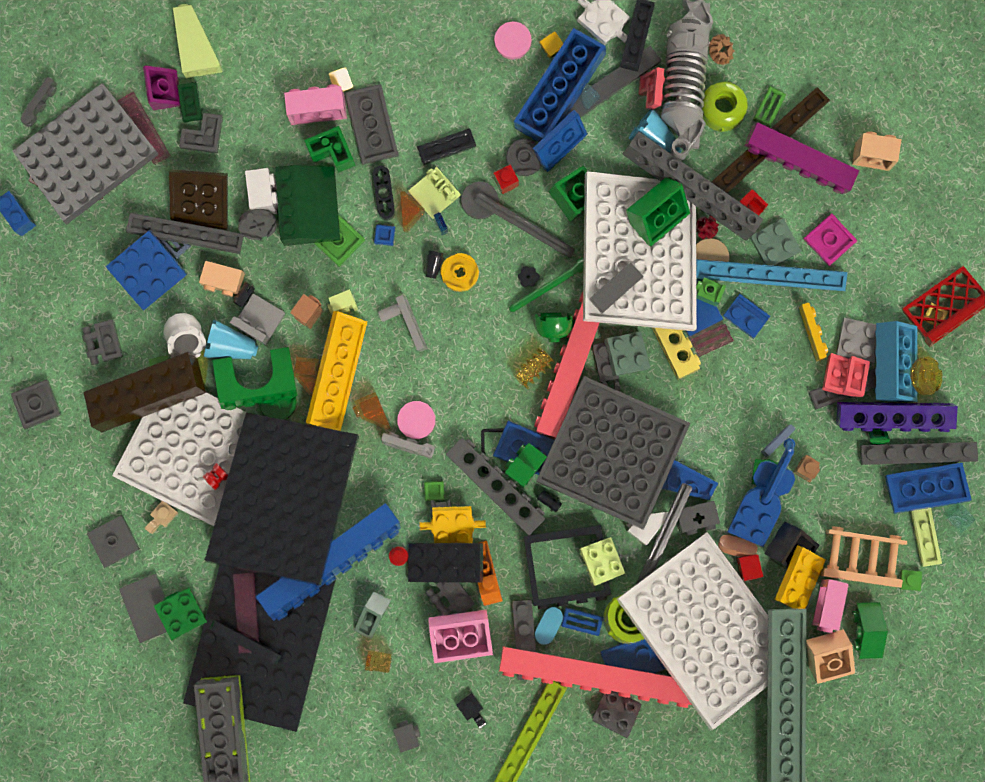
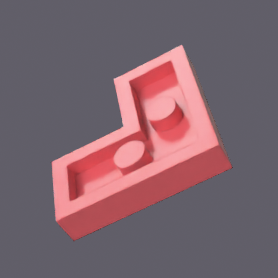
[639,67,665,110]

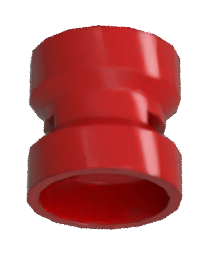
[202,463,228,490]

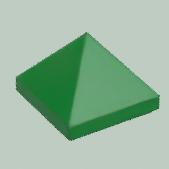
[867,428,890,445]

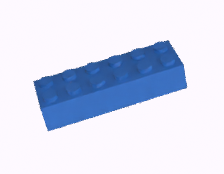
[514,28,606,142]

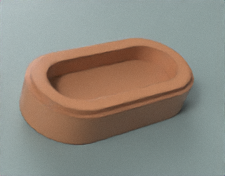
[718,535,758,557]

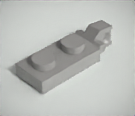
[381,432,435,459]

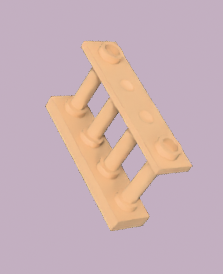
[820,526,907,588]

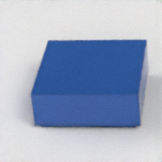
[374,225,395,246]

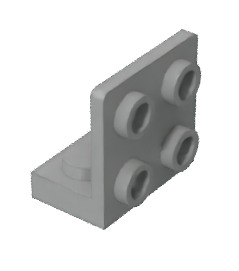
[230,294,285,345]

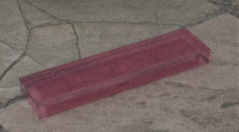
[117,92,171,165]
[233,573,259,653]

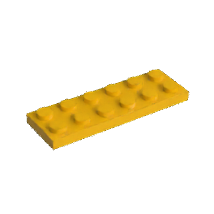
[306,311,367,431]

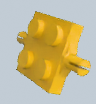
[420,506,486,543]

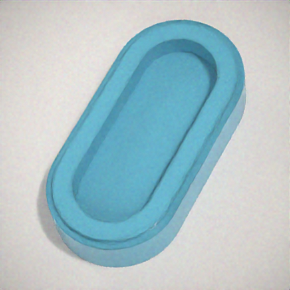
[535,607,563,645]

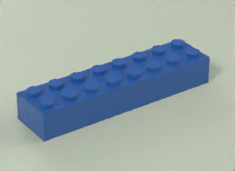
[256,503,401,621]

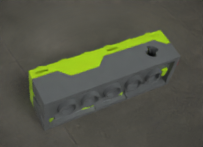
[194,675,251,782]

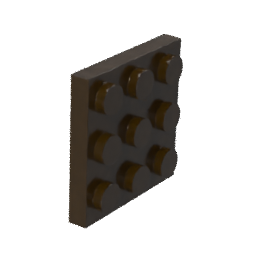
[169,169,228,230]

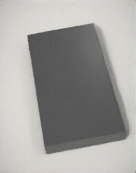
[345,84,399,165]

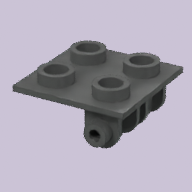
[592,691,642,739]

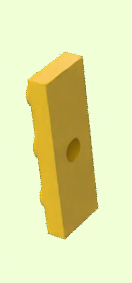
[799,303,828,361]

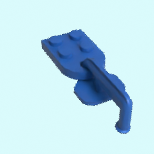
[728,438,795,547]

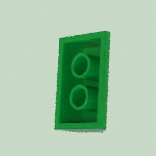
[626,177,690,247]

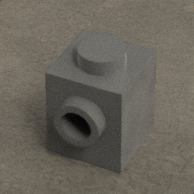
[393,720,421,753]

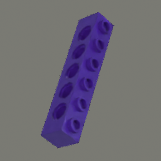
[836,402,958,432]

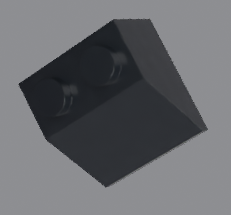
[764,521,820,570]

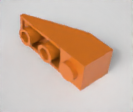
[478,541,502,606]

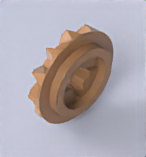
[709,34,735,65]

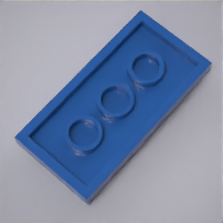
[885,463,972,514]

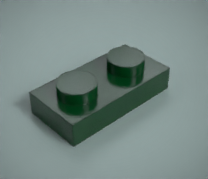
[178,82,202,123]

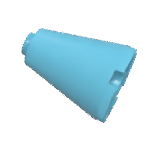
[629,109,682,153]
[203,320,258,359]

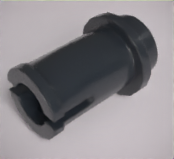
[233,282,255,308]
[537,490,563,513]

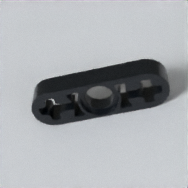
[373,166,395,221]

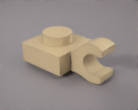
[145,501,178,534]

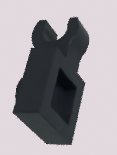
[456,693,487,729]

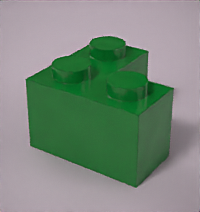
[304,126,356,173]
[504,443,547,489]
[852,602,888,659]

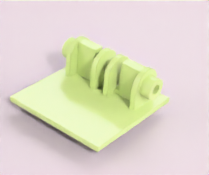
[408,167,461,219]
[579,537,625,586]

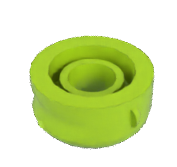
[699,82,748,132]
[603,594,645,644]

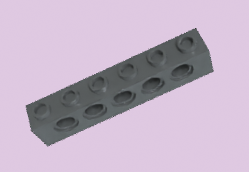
[446,438,545,536]

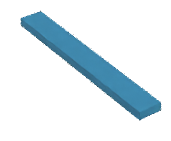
[696,259,848,291]

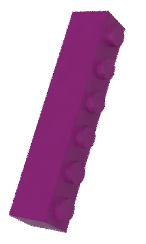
[744,122,860,194]

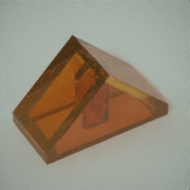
[400,191,425,233]

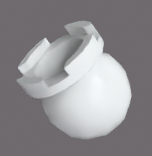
[163,313,206,358]

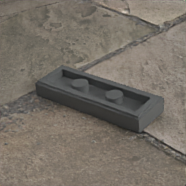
[589,262,644,314]

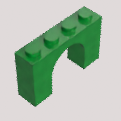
[212,347,298,410]

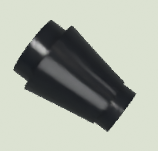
[425,250,444,279]

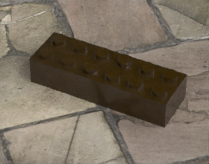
[83,352,206,433]

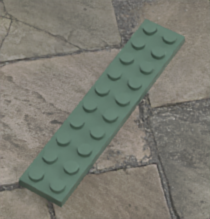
[767,608,806,782]

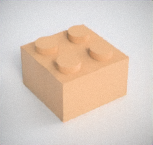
[852,132,901,171]
[806,630,855,684]

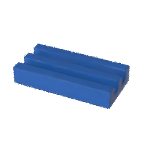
[561,608,604,636]

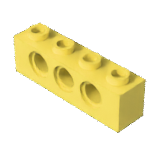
[652,327,701,380]

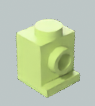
[327,289,358,315]

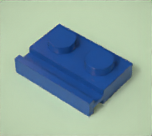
[723,294,770,339]

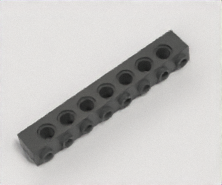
[622,131,763,241]

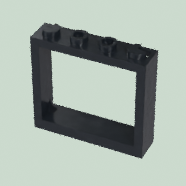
[524,525,611,609]

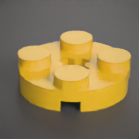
[441,253,479,292]

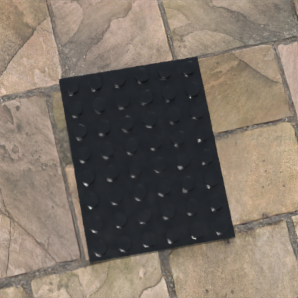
[204,413,359,586]
[183,565,336,732]

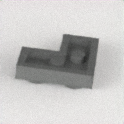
[179,113,223,153]

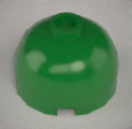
[535,312,573,342]

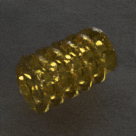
[513,347,555,390]

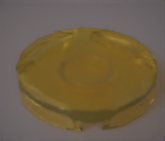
[911,357,943,395]

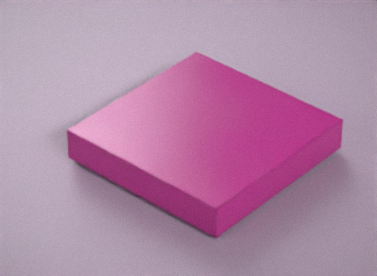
[803,213,858,266]

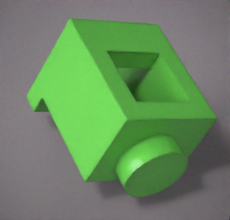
[696,277,726,307]

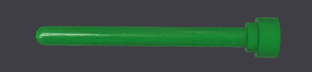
[509,256,584,312]

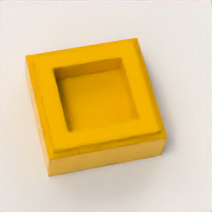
[539,32,563,58]

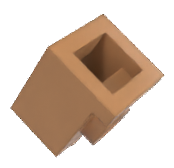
[793,455,820,483]

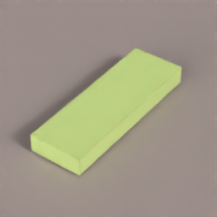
[910,508,942,567]

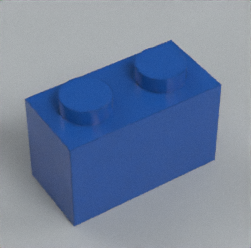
[0,191,37,236]

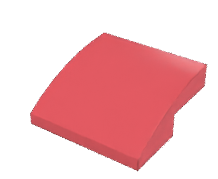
[822,353,870,397]

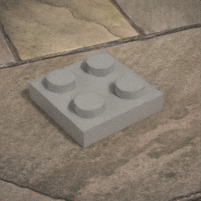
[836,318,876,364]

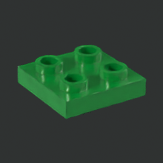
[153,587,207,641]

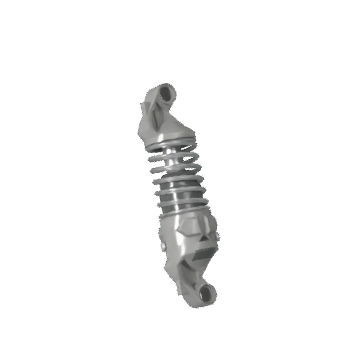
[661,0,713,161]

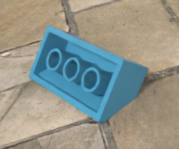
[875,321,917,402]

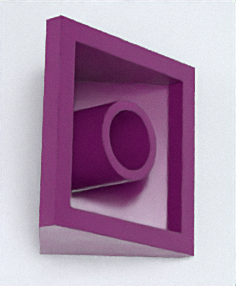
[143,66,180,111]

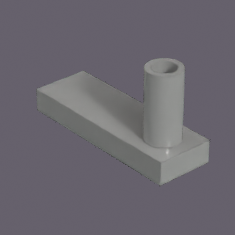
[378,295,428,352]

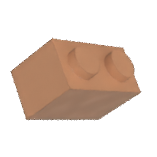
[290,294,323,329]

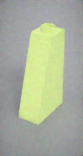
[173,4,223,78]

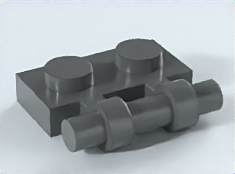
[82,319,123,365]
[426,582,475,616]

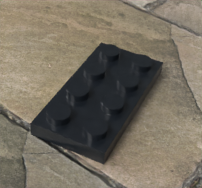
[408,543,483,583]

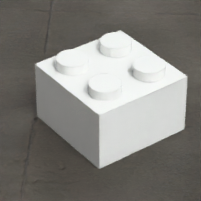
[245,168,278,214]

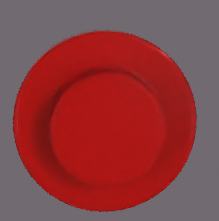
[389,547,408,566]

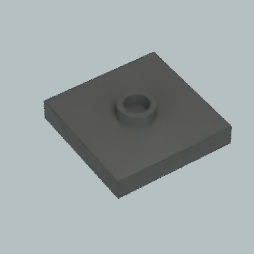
[11,379,61,430]
[87,515,140,568]

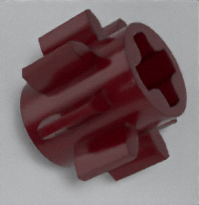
[696,215,719,240]

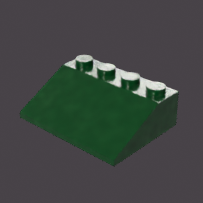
[275,165,341,246]

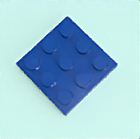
[105,230,187,311]

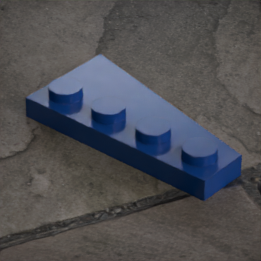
[662,460,718,500]

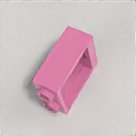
[812,579,849,633]

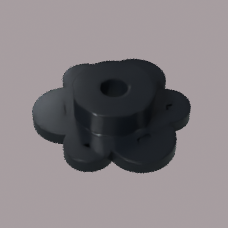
[518,266,540,287]

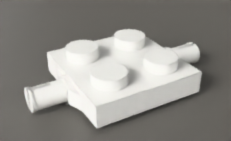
[577,0,630,45]

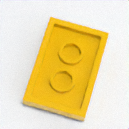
[775,545,825,609]

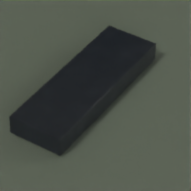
[417,128,476,165]

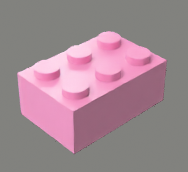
[284,84,347,125]
[428,609,493,663]

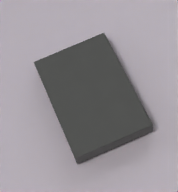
[119,574,167,643]

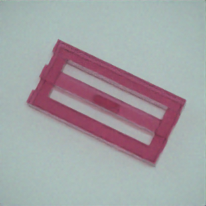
[691,324,734,357]

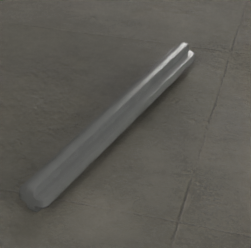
[474,193,575,258]
[635,483,692,585]

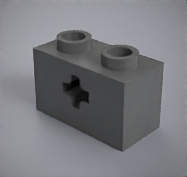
[677,501,720,536]

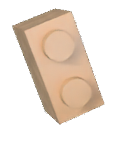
[199,261,245,297]

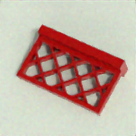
[902,266,985,347]

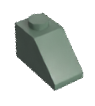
[354,592,391,639]

